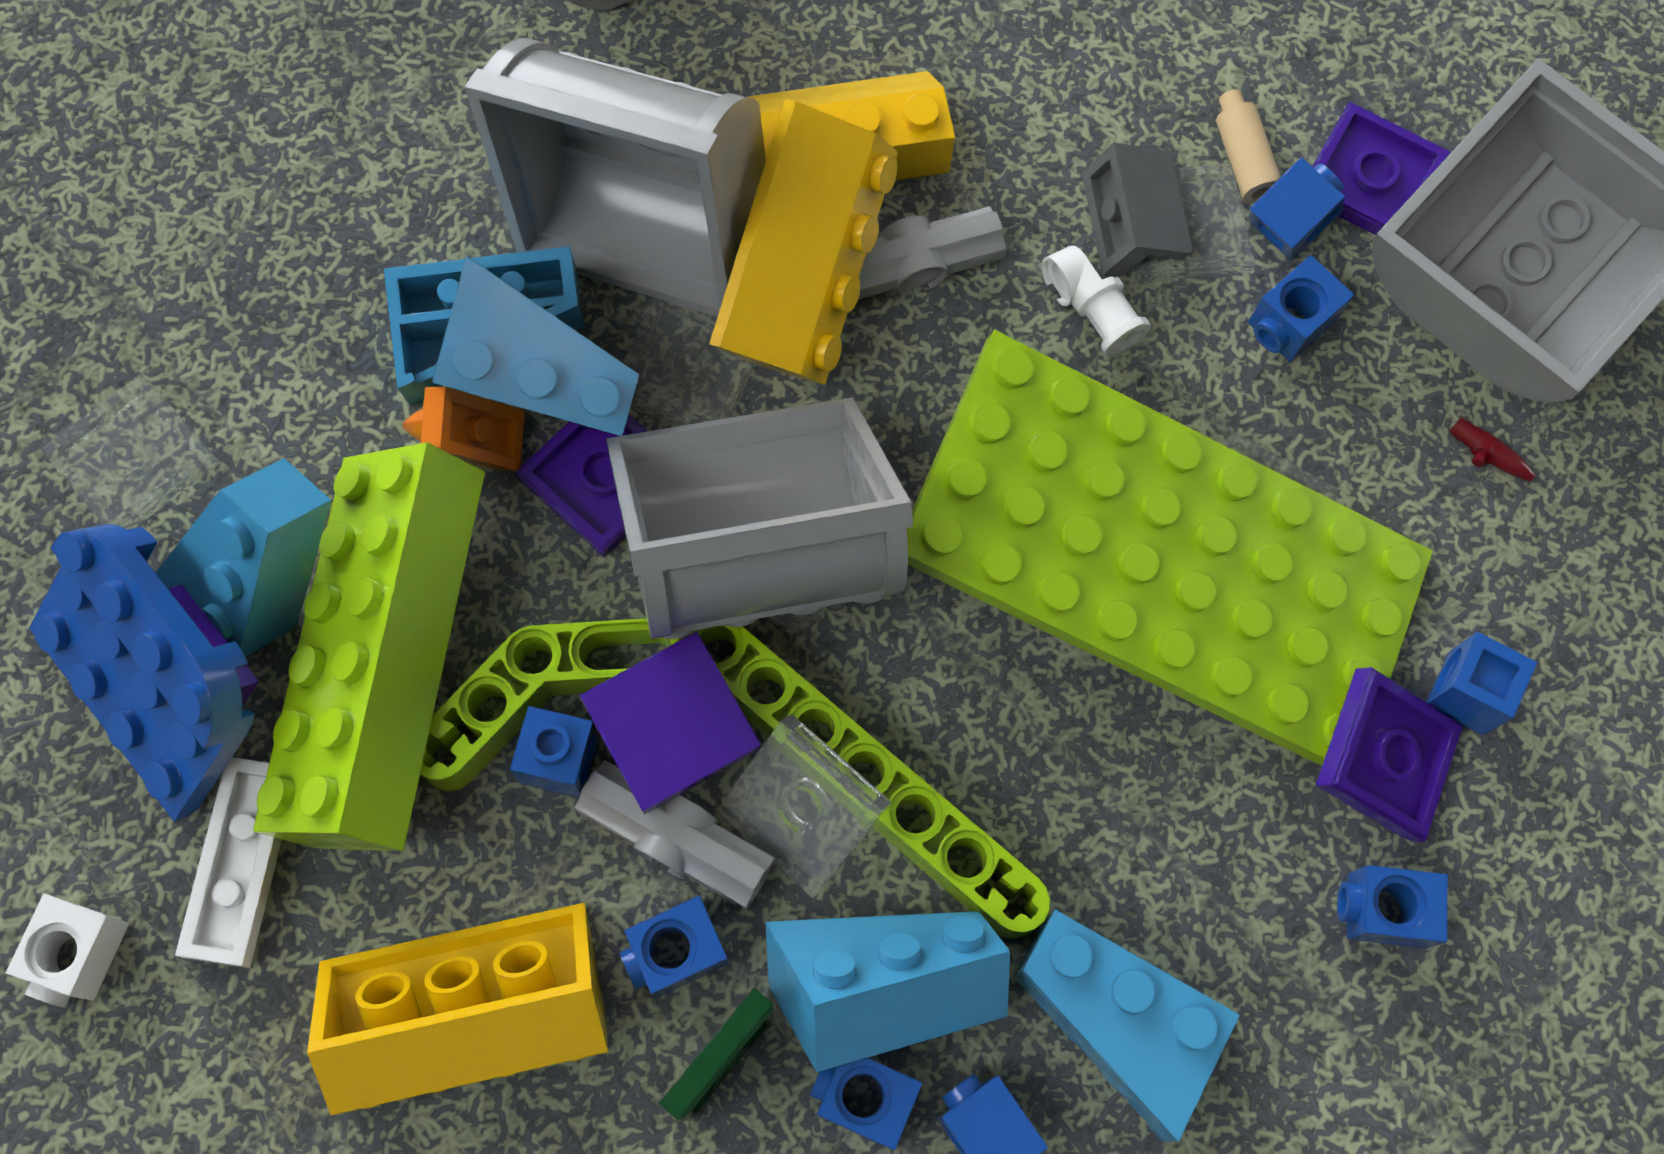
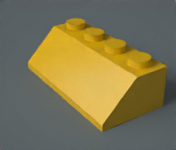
[747,71,955,180]
[709,99,898,385]
[307,902,608,1116]

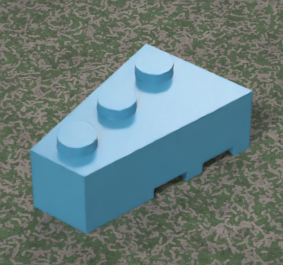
[384,246,584,405]
[432,256,639,436]
[155,458,331,657]
[1014,910,1240,1142]
[765,911,1010,1072]

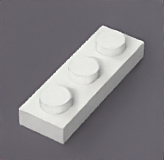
[175,757,282,968]

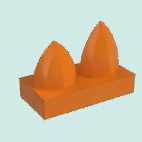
[402,386,525,471]

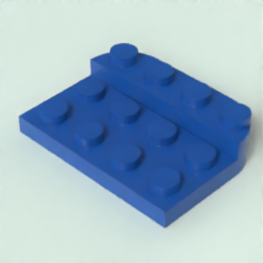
[29,524,255,822]

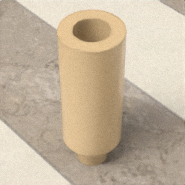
[1216,89,1281,204]

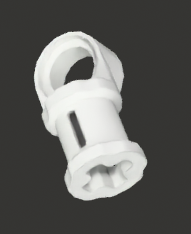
[1042,246,1151,356]

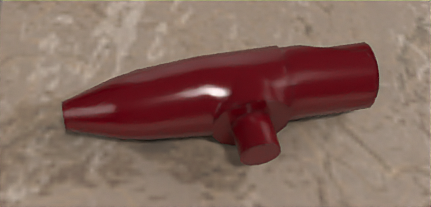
[1449,417,1536,482]

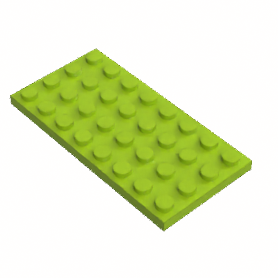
[906,329,1433,766]

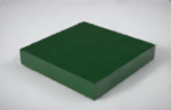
[659,988,774,1121]

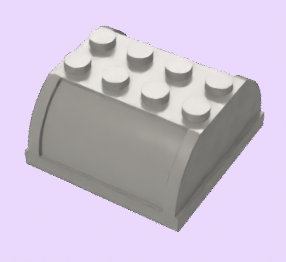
[465,38,766,316]
[1372,58,1664,402]
[606,397,913,639]

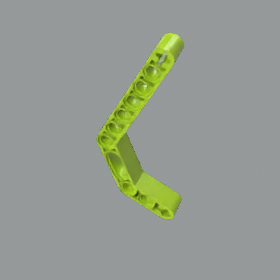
[420,618,1050,939]

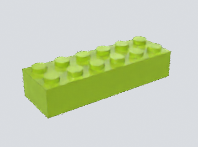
[253,442,485,851]

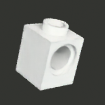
[6,893,129,1008]

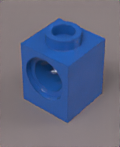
[1249,157,1345,261]
[1248,255,1355,362]
[1426,632,1538,735]
[510,706,600,798]
[1337,865,1448,949]
[620,895,729,999]
[810,1058,922,1150]
[936,1073,1048,1154]

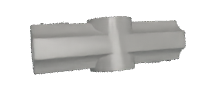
[858,206,1006,300]
[575,760,775,910]

